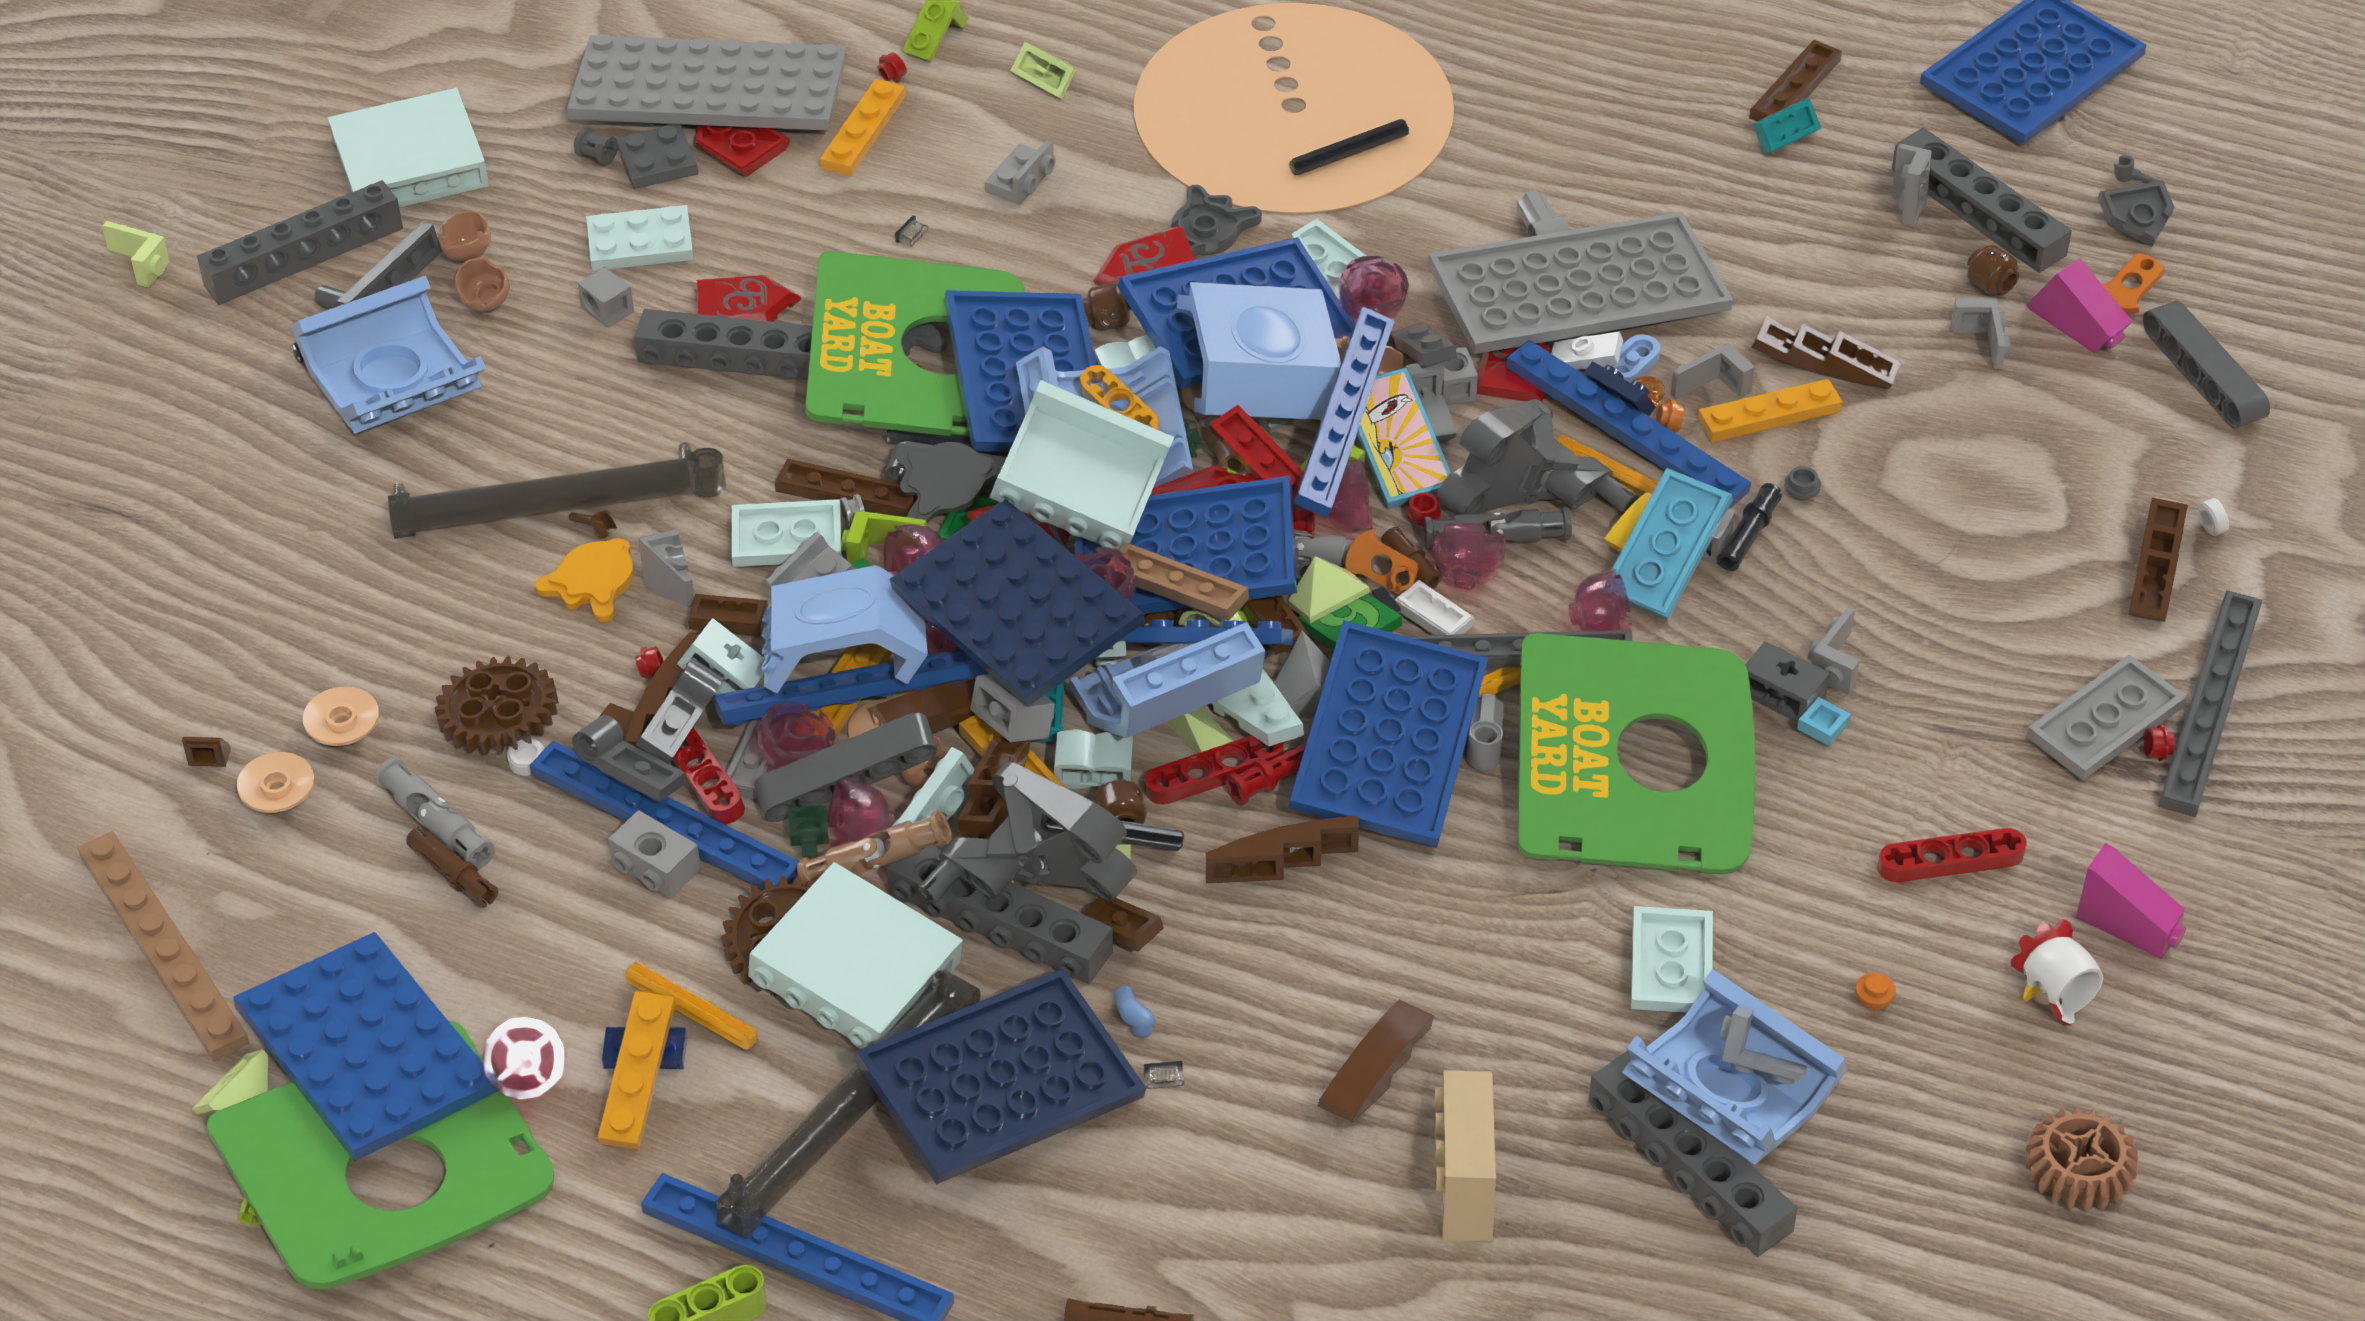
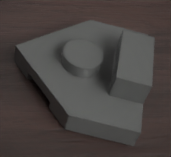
[2098,180,2175,247]

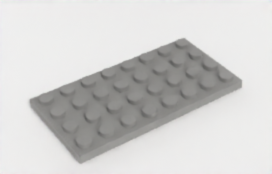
[567,34,847,131]
[1427,212,1733,354]

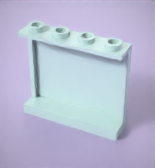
[328,88,489,207]
[989,380,1174,552]
[748,862,963,1049]

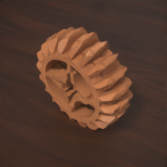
[2025,1107,2139,1213]

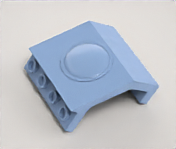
[290,275,486,434]
[1177,282,1341,420]
[1016,346,1193,487]
[762,565,927,693]
[1069,622,1265,738]
[1622,969,1848,1165]

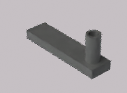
[315,222,442,309]

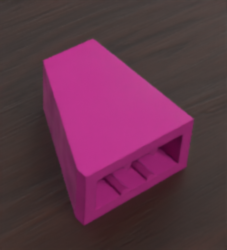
[2026,258,2133,353]
[2076,843,2186,959]

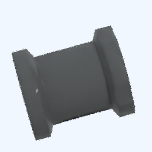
[574,127,618,165]

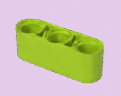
[648,1265,767,1321]

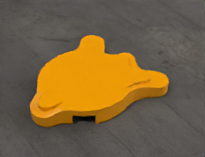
[534,538,634,623]

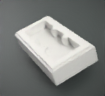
[1551,332,1623,370]
[1395,580,1474,635]

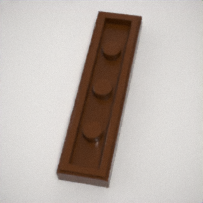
[1749,40,1842,122]
[775,459,918,517]

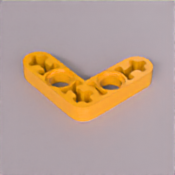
[1080,365,1160,431]

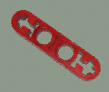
[672,727,745,824]
[1145,735,1284,805]
[1877,828,2027,882]

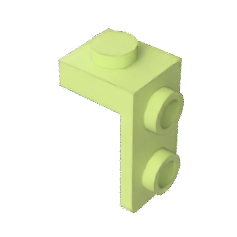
[102,221,170,288]

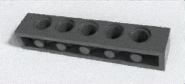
[1892,127,2072,273]
[197,180,403,305]
[634,309,813,380]
[887,846,1113,984]
[1589,1051,1798,1258]

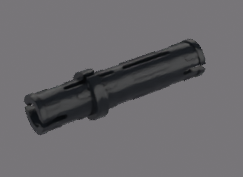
[1717,483,1783,571]

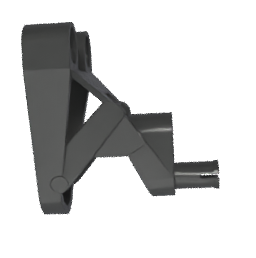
[1436,399,1638,515]
[918,761,1137,904]

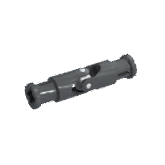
[1423,507,1572,549]

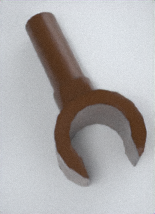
[569,510,617,538]

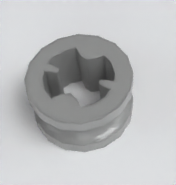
[840,494,865,529]

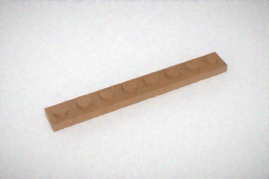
[77,831,250,1062]

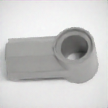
[1517,190,1569,237]
[1466,694,1504,771]

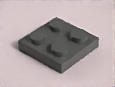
[616,124,698,189]

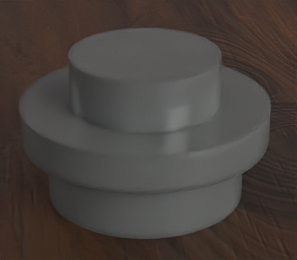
[1784,466,1821,499]

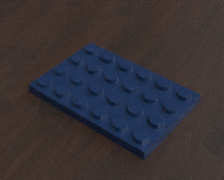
[889,498,1145,707]
[854,969,1147,1185]

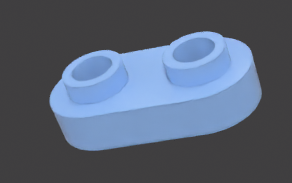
[1611,335,1660,383]

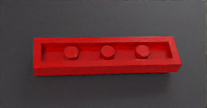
[1210,405,1312,521]

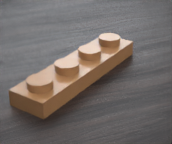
[1105,543,1249,621]

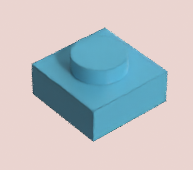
[1797,697,1851,746]

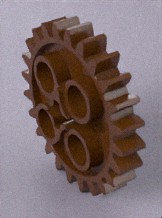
[435,656,559,755]
[721,875,816,996]

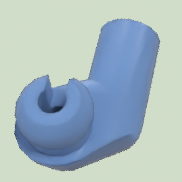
[1114,986,1155,1038]

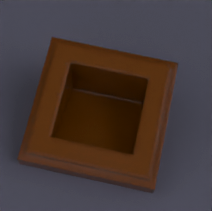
[182,736,231,767]

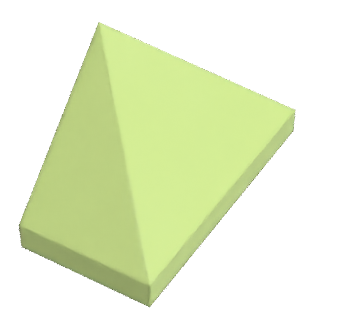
[1010,42,1077,99]
[1288,556,1370,623]
[1166,707,1234,754]
[192,1049,268,1115]

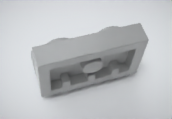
[985,140,1056,205]
[1893,144,1932,227]
[766,532,854,590]

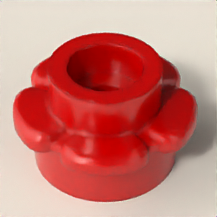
[877,52,907,83]
[1406,493,1441,526]
[636,646,664,680]
[2144,724,2175,762]

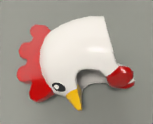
[2011,919,2104,1026]

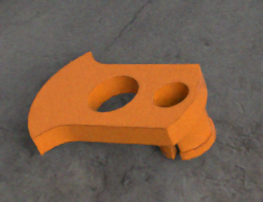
[2102,253,2164,313]
[1345,528,1418,596]

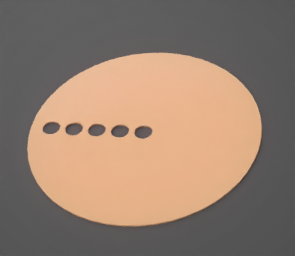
[1134,3,1454,214]

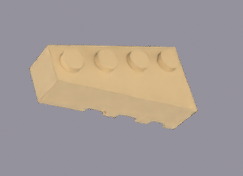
[1434,1070,1496,1242]

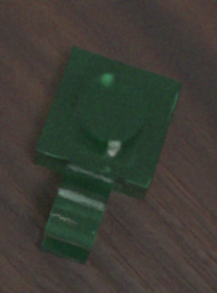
[788,805,829,859]

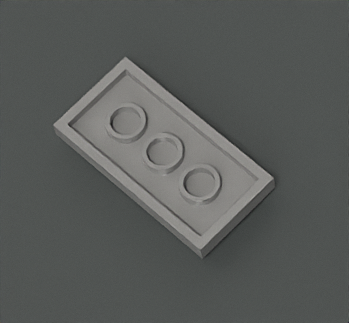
[2026,654,2186,780]

